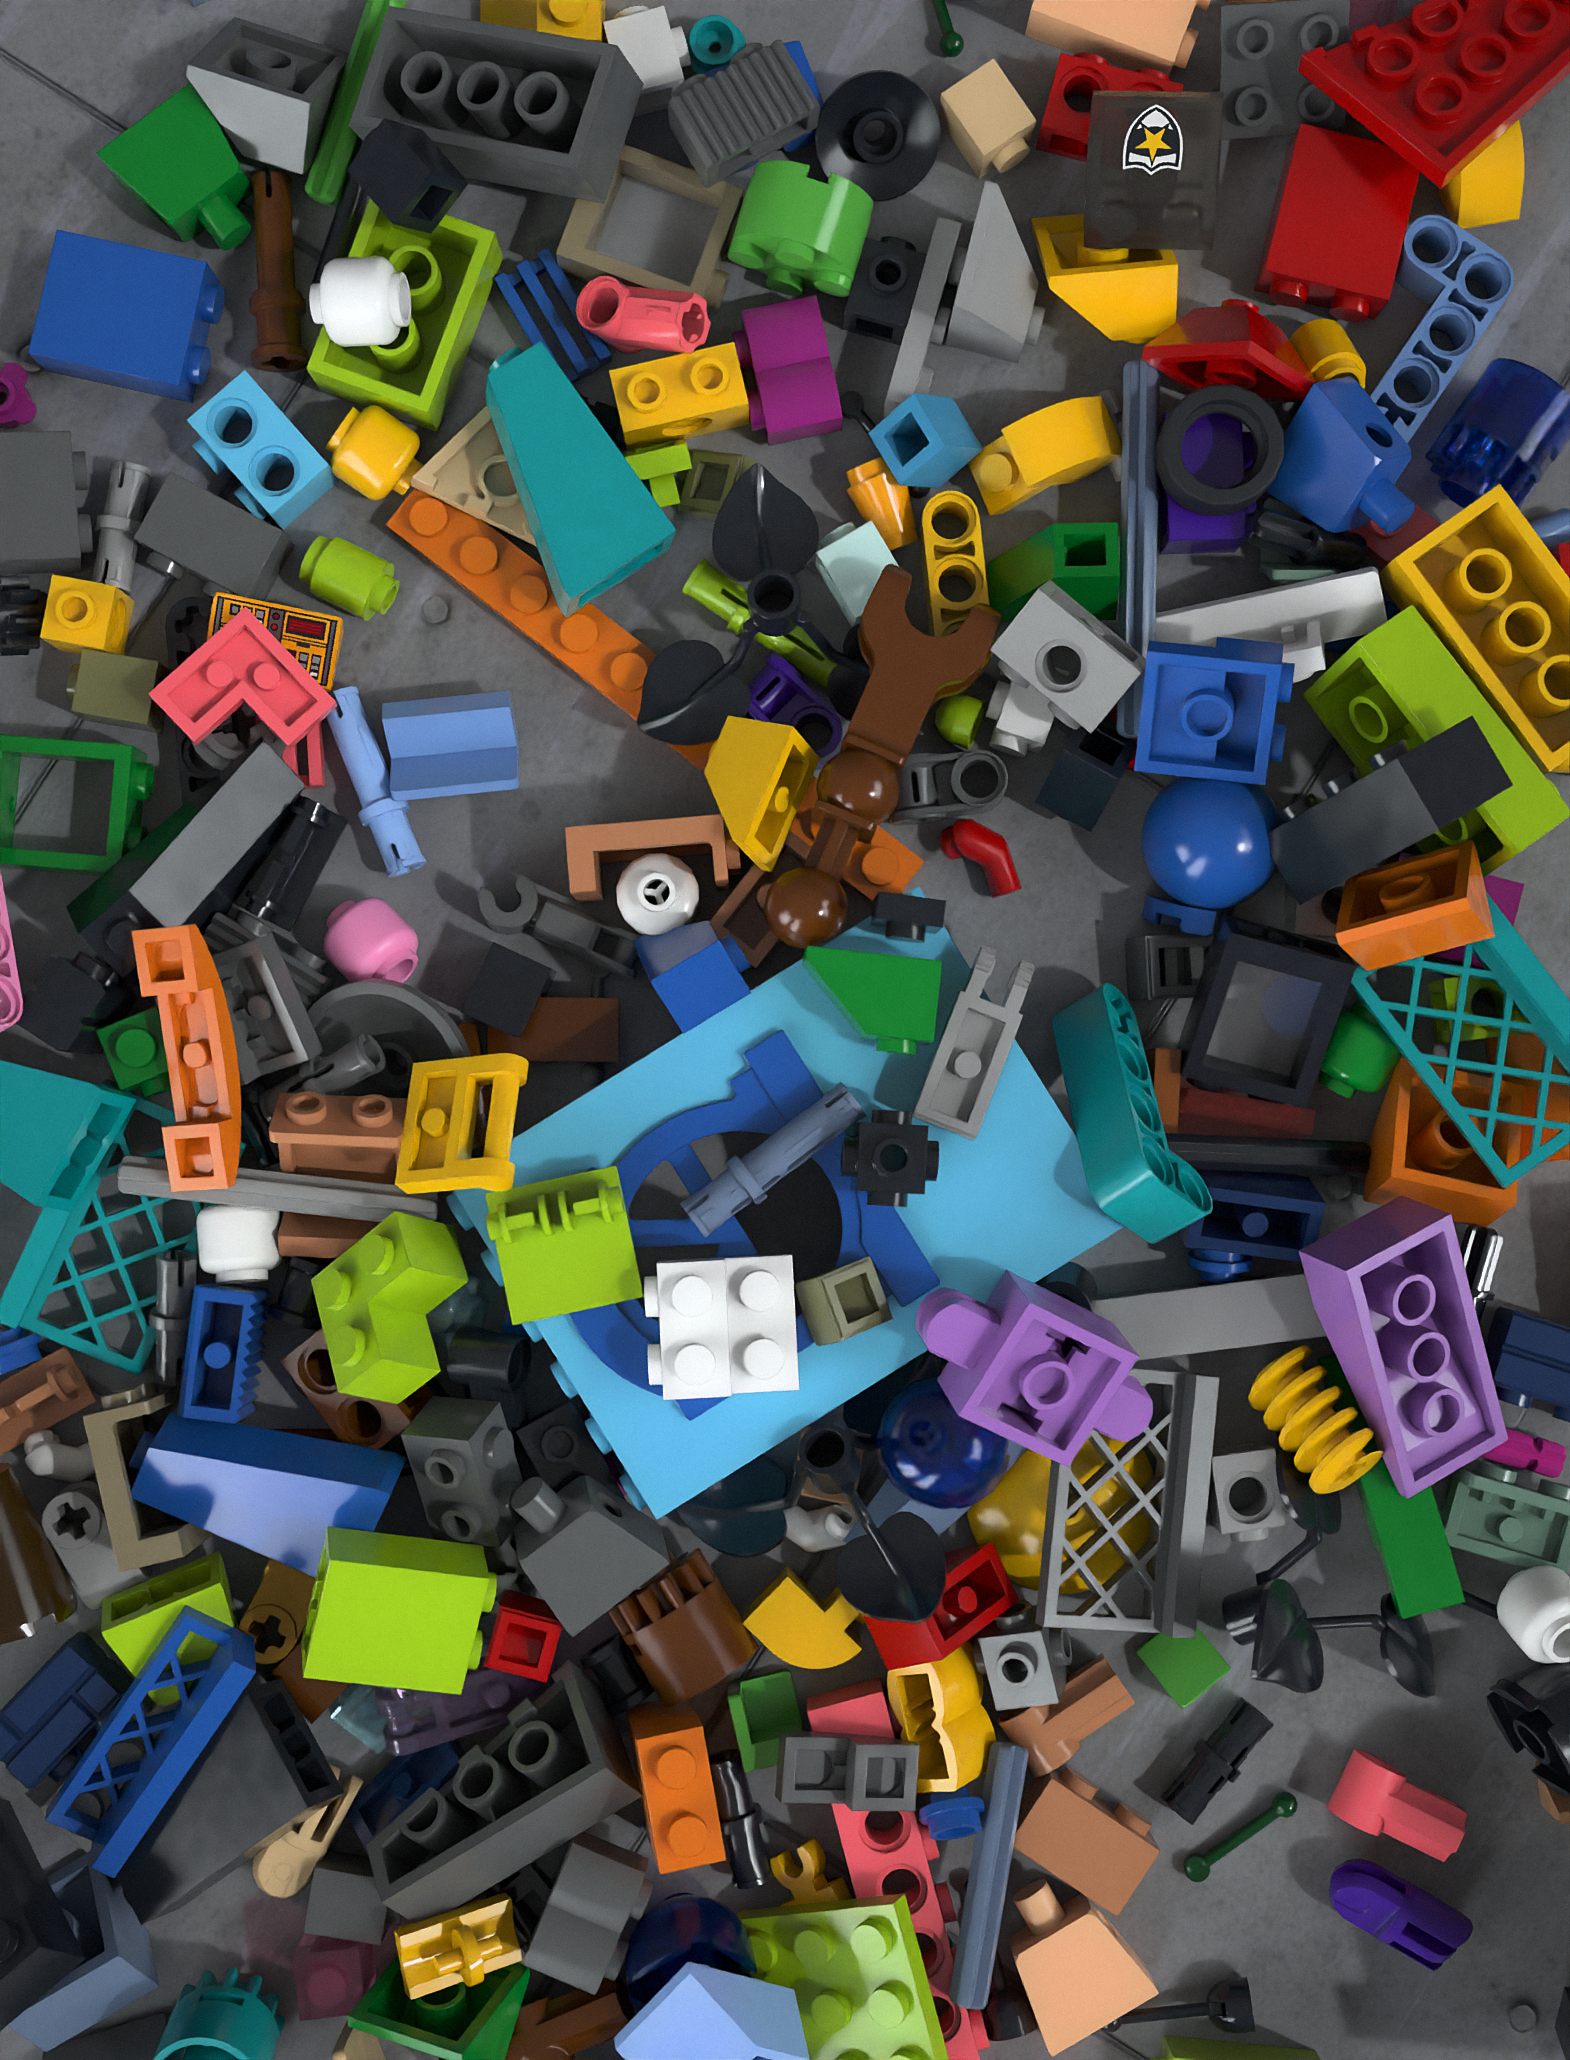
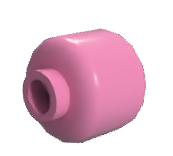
[323,898,419,983]

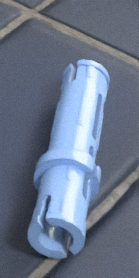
[326,686,427,878]

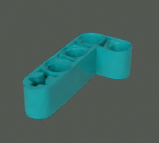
[1052,983,1213,1244]

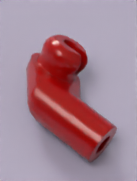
[939,819,1022,899]

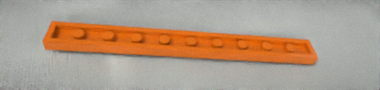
[386,488,925,904]

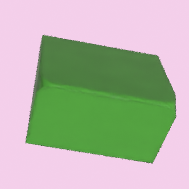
[1135,1626,1231,1709]

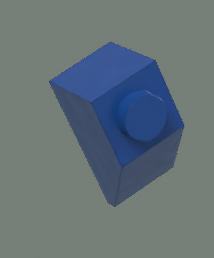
[633,920,751,1034]

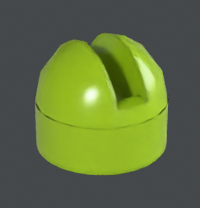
[935,695,986,750]

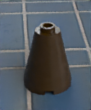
[0,1463,78,1645]

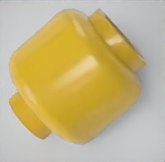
[325,405,424,501]

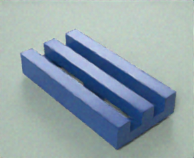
[494,247,612,384]

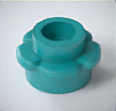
[685,15,746,75]

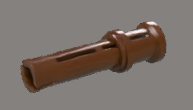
[249,171,309,372]

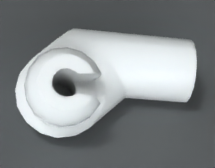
[24,1430,95,1483]
[783,1503,858,1552]

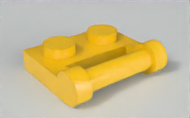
[395,1053,529,1194]

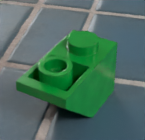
[988,522,1120,622]

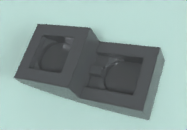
[775,1730,920,1811]

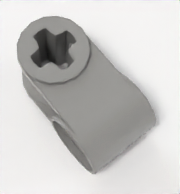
[42,1479,155,1611]

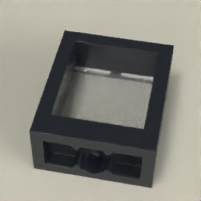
[1176,914,1356,1109]

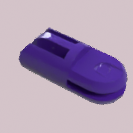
[1329,1859,1474,1972]

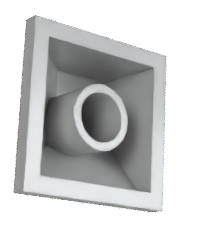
[945,181,1045,363]

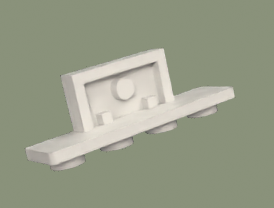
[1155,567,1388,683]

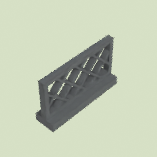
[1035,1367,1220,1639]

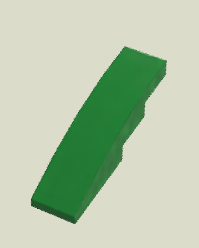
[1317,1354,1465,1619]

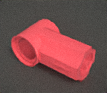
[576,275,711,355]
[1326,1748,1468,1862]

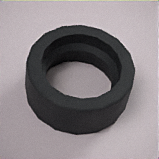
[1155,384,1284,516]

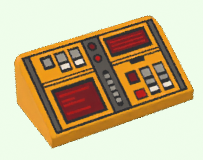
[207,592,344,692]

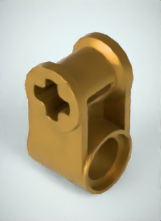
[238,1558,315,1664]

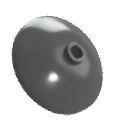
[292,978,471,1099]

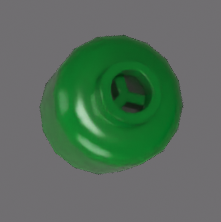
[1318,999,1402,1099]

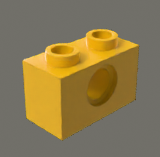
[609,342,749,450]

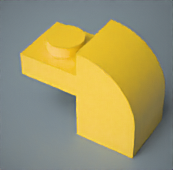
[1438,120,1524,229]
[968,396,1122,516]
[742,1566,866,1669]

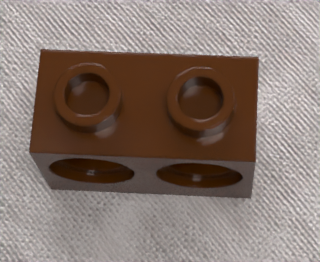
[280,1328,434,1449]

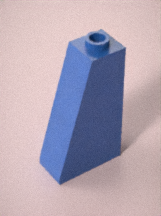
[129,1412,407,1577]

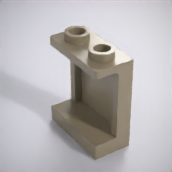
[82,1381,212,1573]

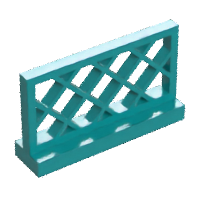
[1350,892,1570,1188]
[0,1079,247,1377]

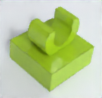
[623,437,692,508]

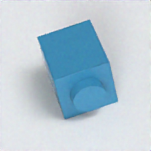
[868,393,984,488]

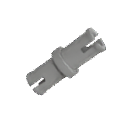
[90,461,152,596]

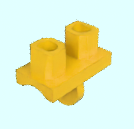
[394,1892,522,2000]

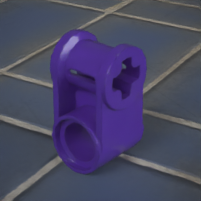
[745,650,843,770]

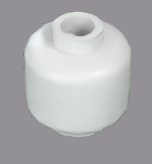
[309,256,411,347]
[616,853,700,936]
[196,1204,283,1284]
[1497,1565,1570,1664]

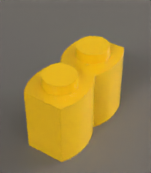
[887,1640,996,1793]

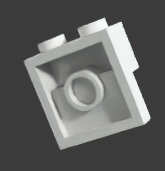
[644,1254,799,1400]

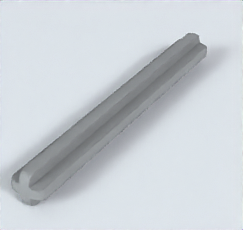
[117,1155,440,1222]

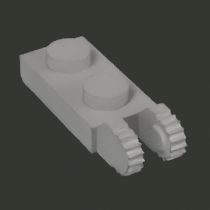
[912,944,1035,1141]

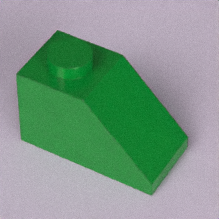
[802,946,942,1056]

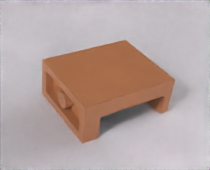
[565,814,742,904]
[269,1091,408,1258]

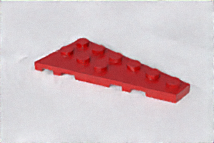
[1298,0,1570,189]

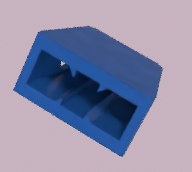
[1266,376,1415,534]

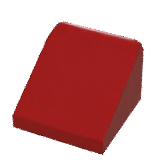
[483,1591,562,1683]

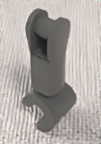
[478,873,640,980]

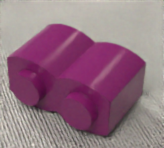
[732,295,843,446]

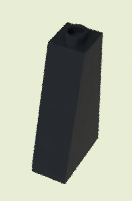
[116,1678,344,1925]

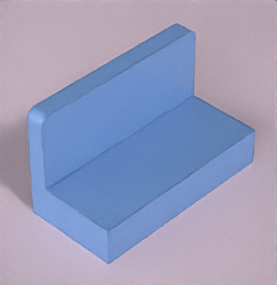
[382,690,519,801]

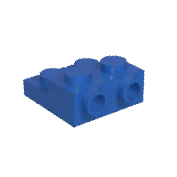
[1134,637,1295,785]

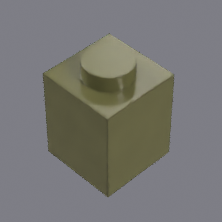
[66,648,170,734]

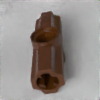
[438,1973,635,2060]

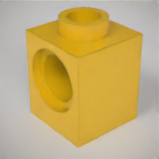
[40,574,135,655]

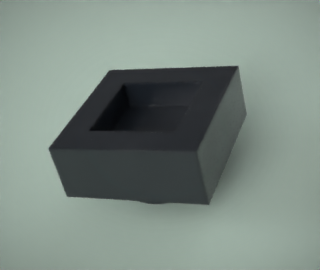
[870,892,946,943]

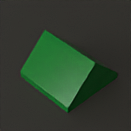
[347,1955,530,2060]

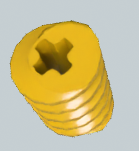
[1248,1345,1384,1494]

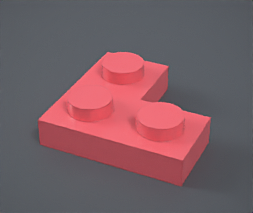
[148,606,337,750]

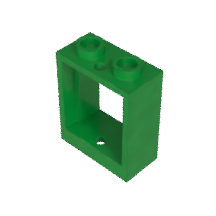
[0,734,155,876]

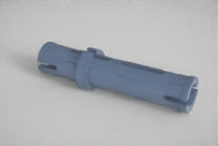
[680,1082,866,1238]

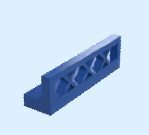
[45,1605,256,1878]

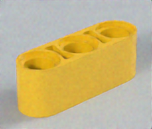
[919,490,994,680]

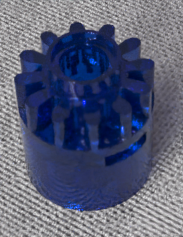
[1425,358,1570,510]

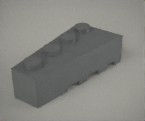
[366,1659,642,1923]

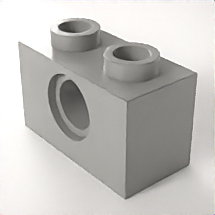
[990,580,1146,733]

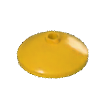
[966,1432,1154,1594]

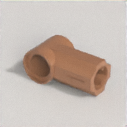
[997,1653,1135,1777]

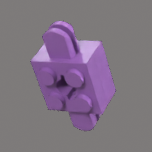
[916,1270,1153,1467]

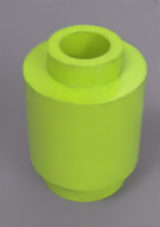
[299,535,400,621]

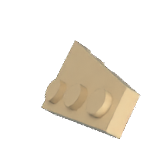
[411,405,537,547]

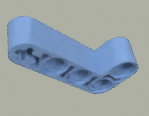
[1369,215,1514,444]

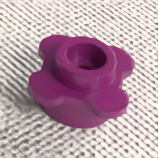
[0,363,37,429]

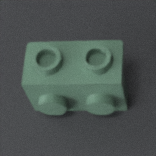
[1441,1461,1570,1574]

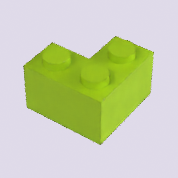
[311,1211,469,1404]

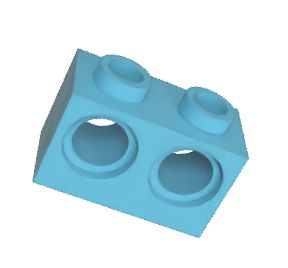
[187,370,339,530]

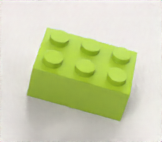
[306,198,503,433]

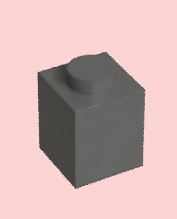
[303,1850,403,1946]

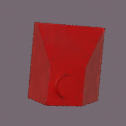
[1141,299,1317,402]

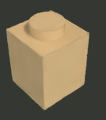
[938,58,1037,179]

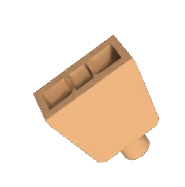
[1008,1879,1159,2057]

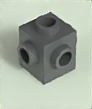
[974,1600,1072,1711]

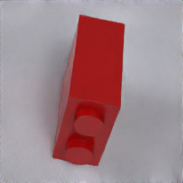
[1254,123,1420,322]

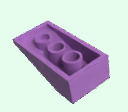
[1299,1195,1508,1499]

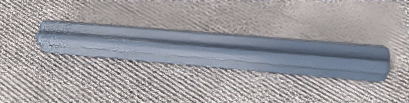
[1116,360,1160,739]

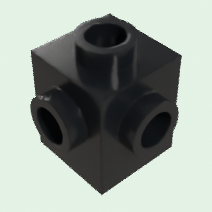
[840,1110,939,1207]

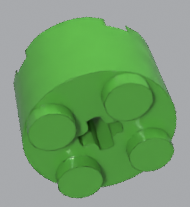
[727,160,873,297]

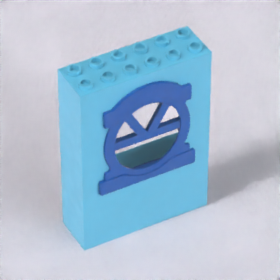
[446,886,1125,1520]

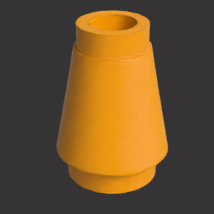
[845,456,919,551]

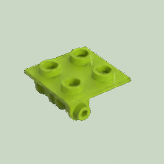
[485,1165,644,1325]

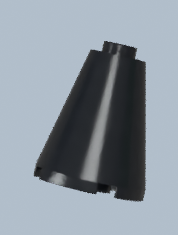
[1487,1662,1570,1798]

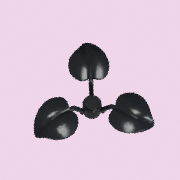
[637,463,937,745]
[675,1350,952,1624]
[1222,1431,1436,1698]

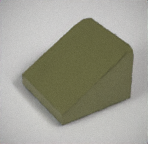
[677,449,756,521]
[794,1256,893,1346]

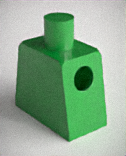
[96,82,253,250]

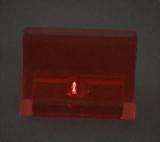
[1178,1088,1316,1175]

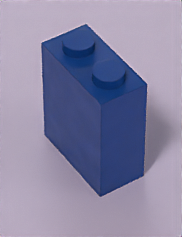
[28,229,225,403]

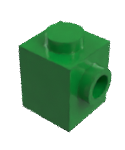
[96,1006,171,1098]

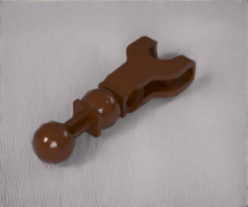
[764,564,1002,949]

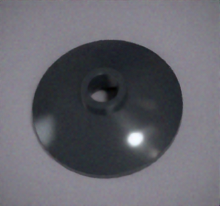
[815,70,941,201]

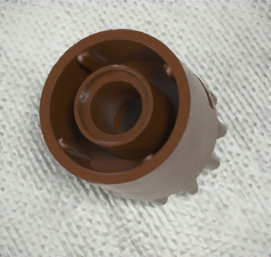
[607,1548,759,1707]

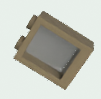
[555,144,744,311]

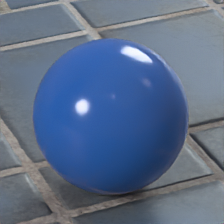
[1141,776,1283,909]

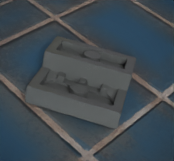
[153,932,324,1086]

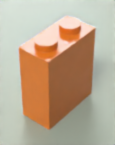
[625,1699,726,1875]

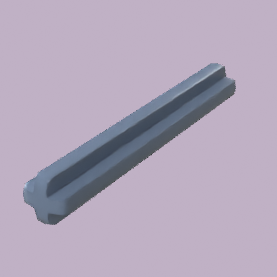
[949,1741,1029,2010]

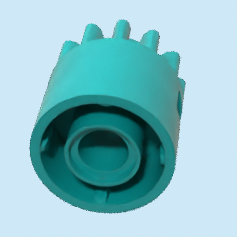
[153,1967,285,2060]

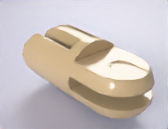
[252,1764,363,1899]

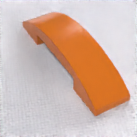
[132,924,241,1192]

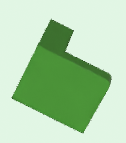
[727,1669,805,1773]

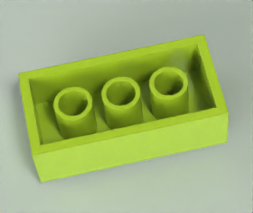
[1302,604,1570,878]

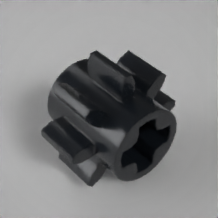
[0,575,48,656]

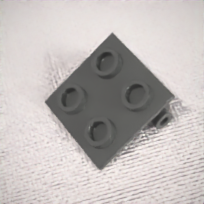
[1212,0,1350,140]

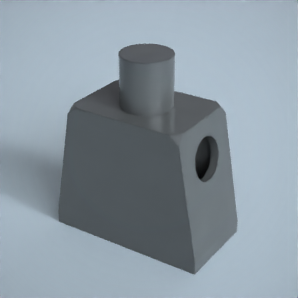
[511,1475,670,1637]

